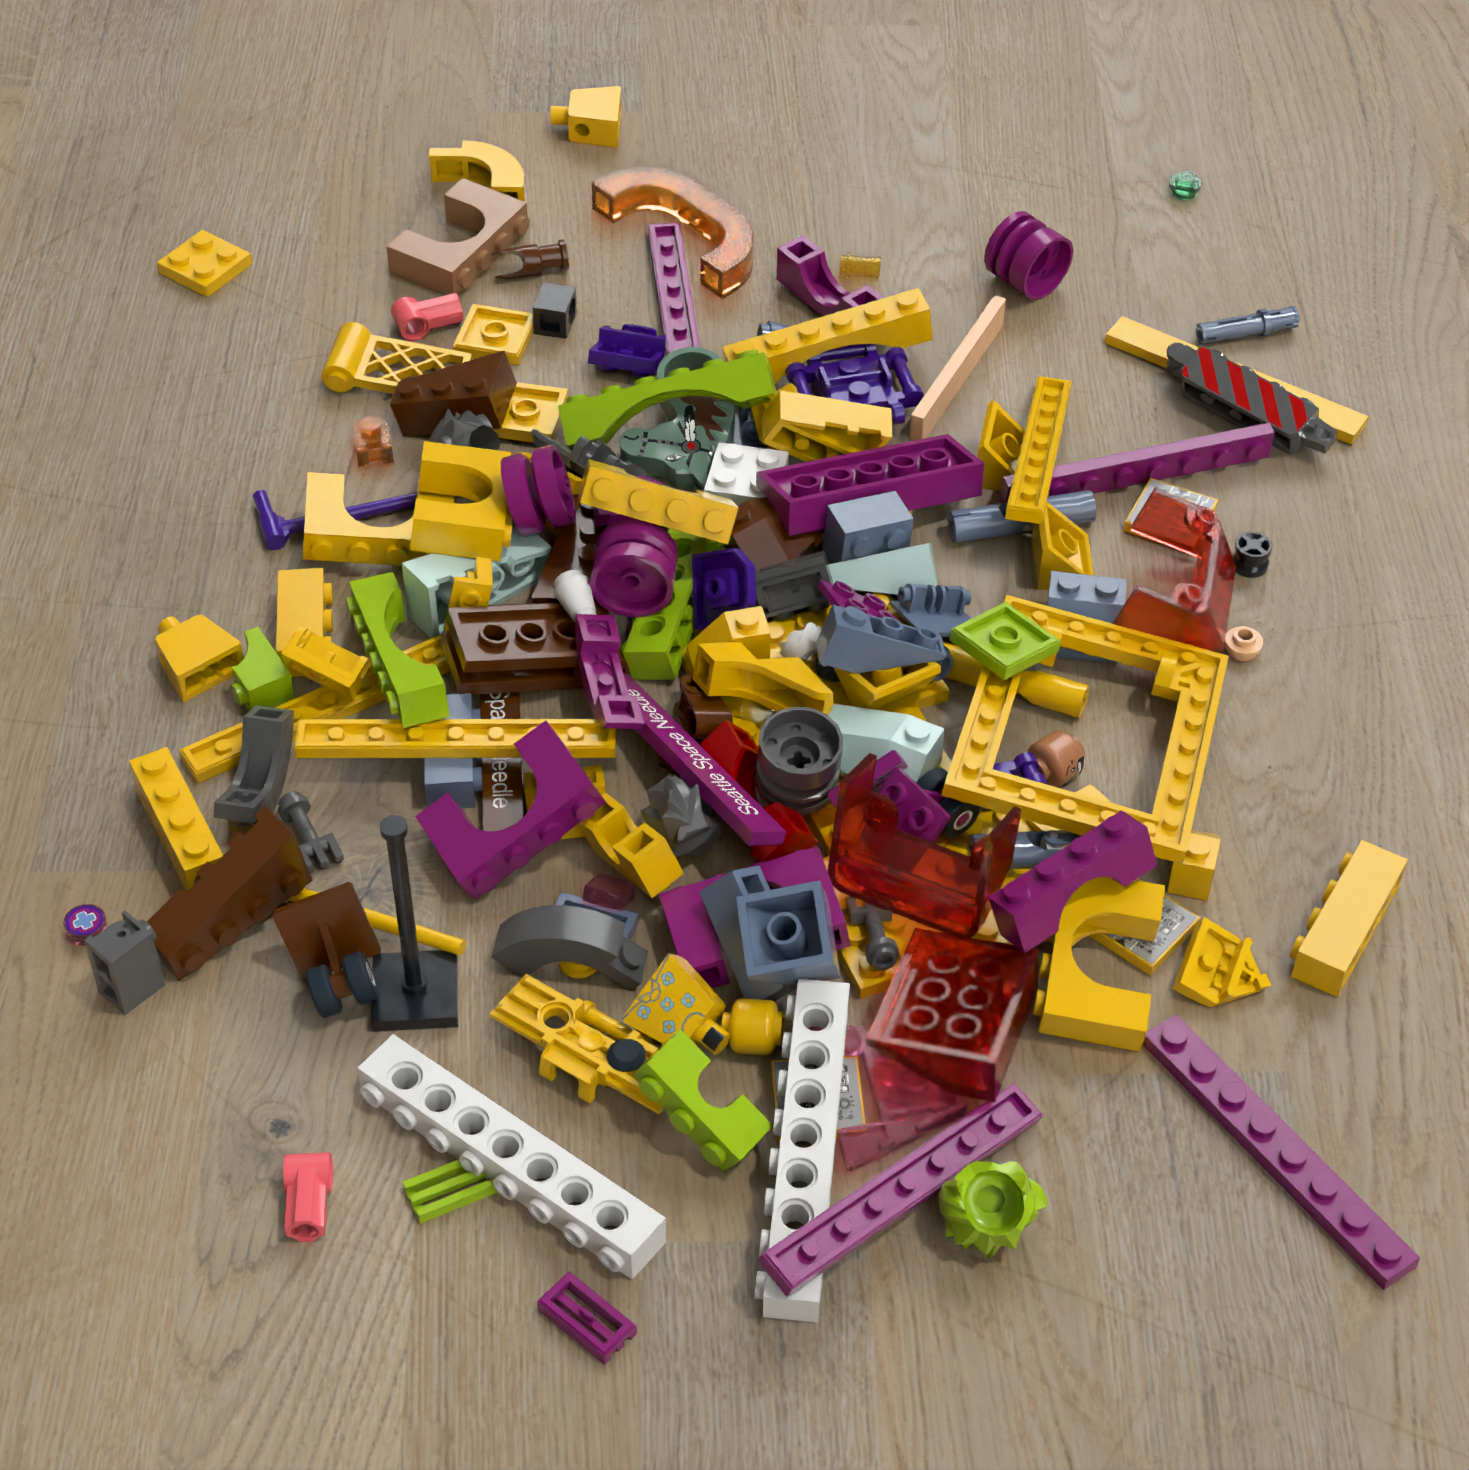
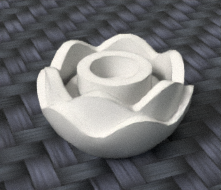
[778,622,822,661]

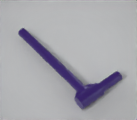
[253,490,417,550]

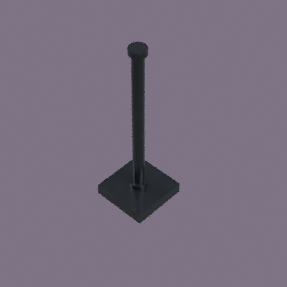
[371,815,459,1032]

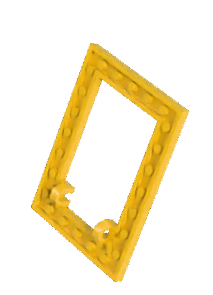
[942,595,1229,864]

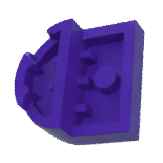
[588,324,666,377]

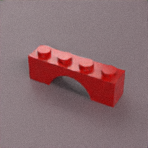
[700,720,818,863]

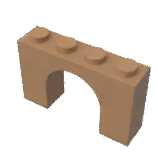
[387,178,530,295]

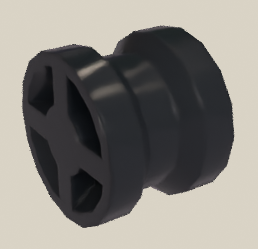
[1231,531,1272,578]

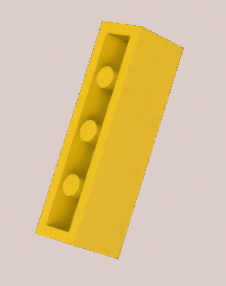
[129,747,223,892]
[1289,840,1408,998]

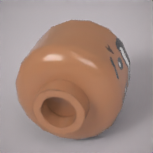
[1027,731,1085,788]

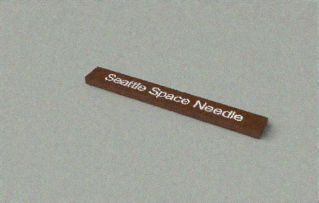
[480,604,524,831]

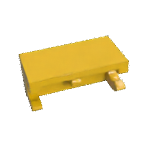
[281,625,372,700]

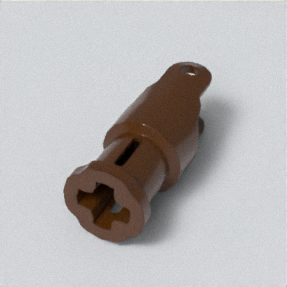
[491,239,569,279]

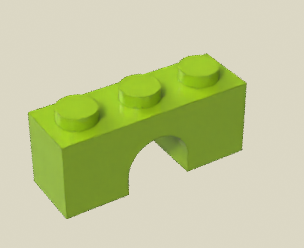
[631,1029,773,1172]

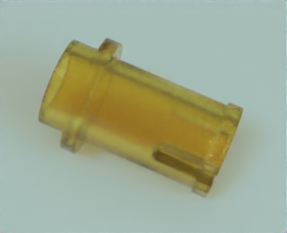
[839,252,881,279]

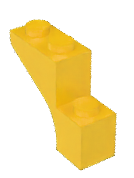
[692,642,833,716]

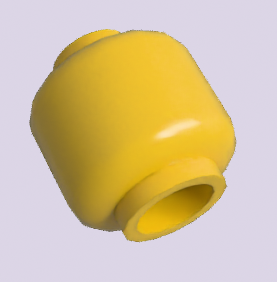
[721,998,785,1055]

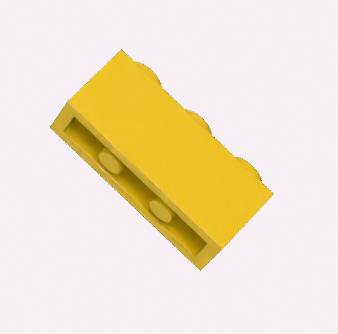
[276,568,334,677]

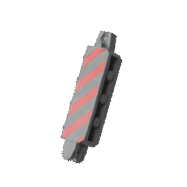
[1167,342,1337,454]

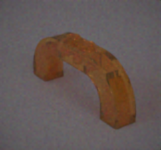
[591,167,754,299]

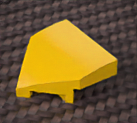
[1172,917,1272,1008]

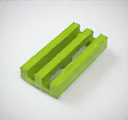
[402,1159,498,1224]

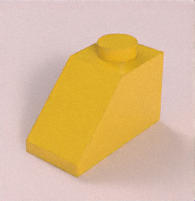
[687,606,771,671]
[1167,830,1221,901]

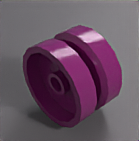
[501,444,576,537]
[589,519,678,617]

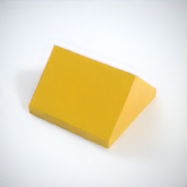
[977,400,1025,491]
[1031,502,1094,590]
[834,661,941,709]

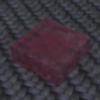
[582,873,636,912]

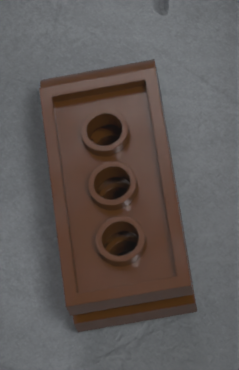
[441,601,629,695]

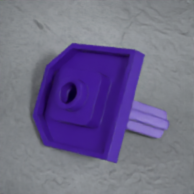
[692,548,757,630]

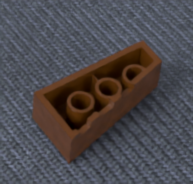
[531,494,609,615]

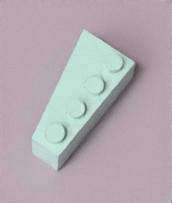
[402,527,552,638]

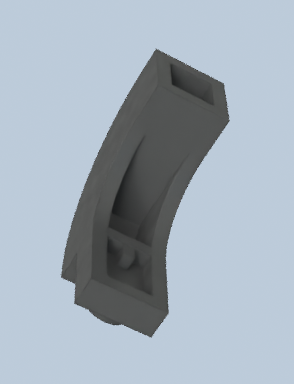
[214,705,294,826]
[491,905,648,991]

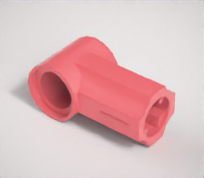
[391,293,464,341]
[283,1152,333,1242]

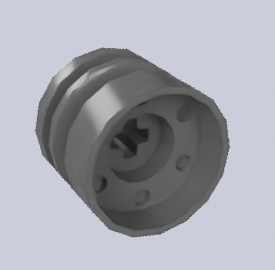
[755,707,843,815]

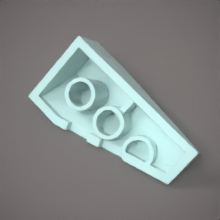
[829,542,939,595]
[829,704,945,799]

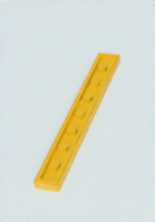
[1105,316,1369,445]
[1005,376,1072,524]
[179,634,451,783]
[294,719,617,758]

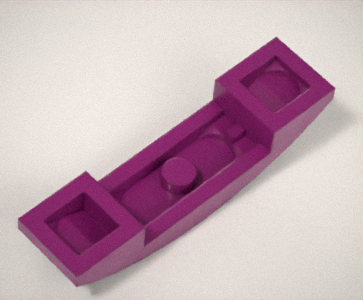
[575,614,644,729]

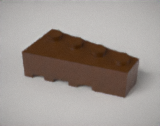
[147,805,313,981]

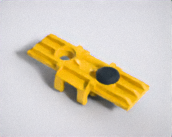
[490,974,664,1115]

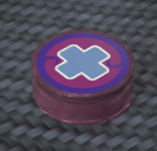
[63,904,108,946]

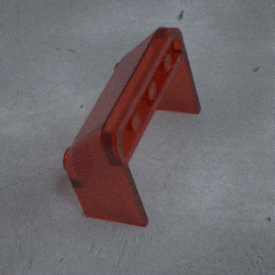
[1112,487,1236,653]
[827,753,1022,939]

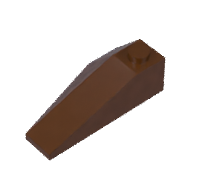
[725,497,824,569]

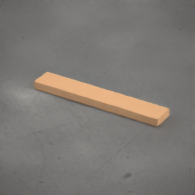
[909,295,1006,441]

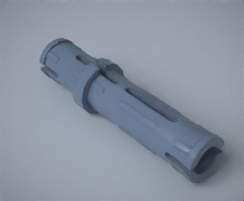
[1196,306,1300,345]

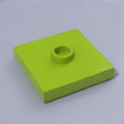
[949,602,1061,680]

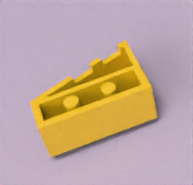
[762,390,892,462]

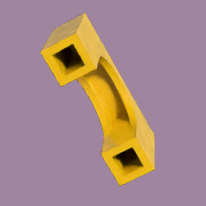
[410,441,512,562]
[578,459,738,544]
[303,472,454,566]
[1033,877,1165,1052]

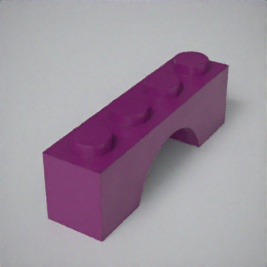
[776,235,884,316]
[988,810,1157,953]

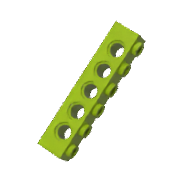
[622,528,724,680]

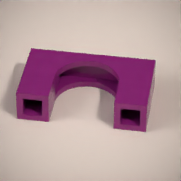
[415,720,607,900]
[659,846,851,988]

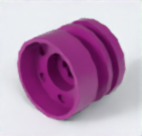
[984,211,1074,300]

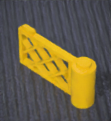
[321,322,472,394]

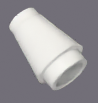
[554,570,597,622]

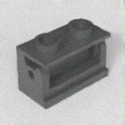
[755,551,834,621]
[84,910,165,1015]

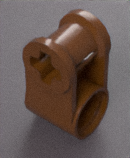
[672,673,733,741]

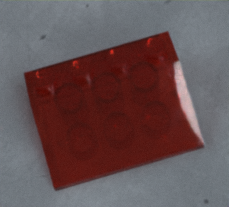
[866,928,1039,1102]

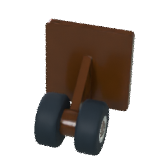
[272,882,381,1018]

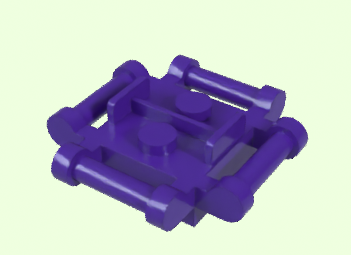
[785,344,924,425]

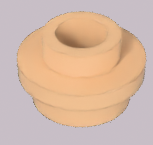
[1224,626,1263,661]

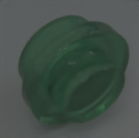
[1169,171,1202,200]

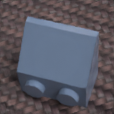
[822,491,914,565]
[1047,571,1127,664]
[736,880,841,986]

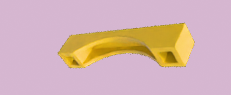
[722,288,933,384]

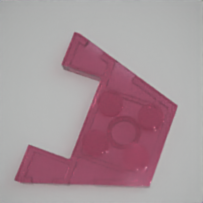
[809,1025,967,1172]

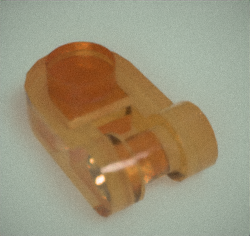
[354,416,394,467]

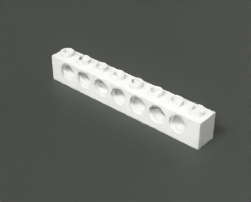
[755,979,850,1323]
[357,1034,666,1280]

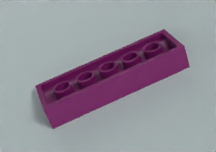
[756,434,984,536]

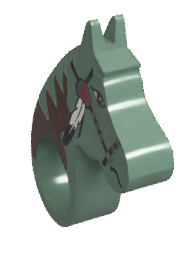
[619,347,735,492]

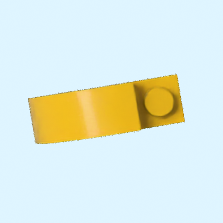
[429,141,525,202]

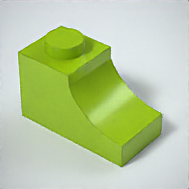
[230,626,295,711]

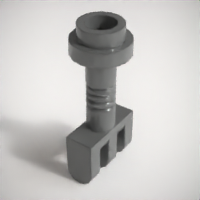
[278,791,344,873]
[845,892,899,970]

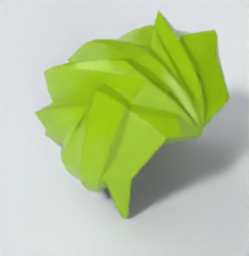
[938,1161,1048,1259]

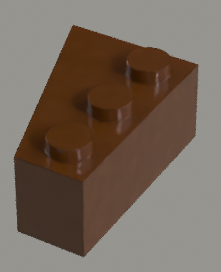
[390,350,517,437]

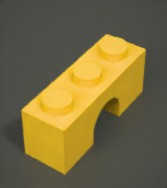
[578,792,684,898]

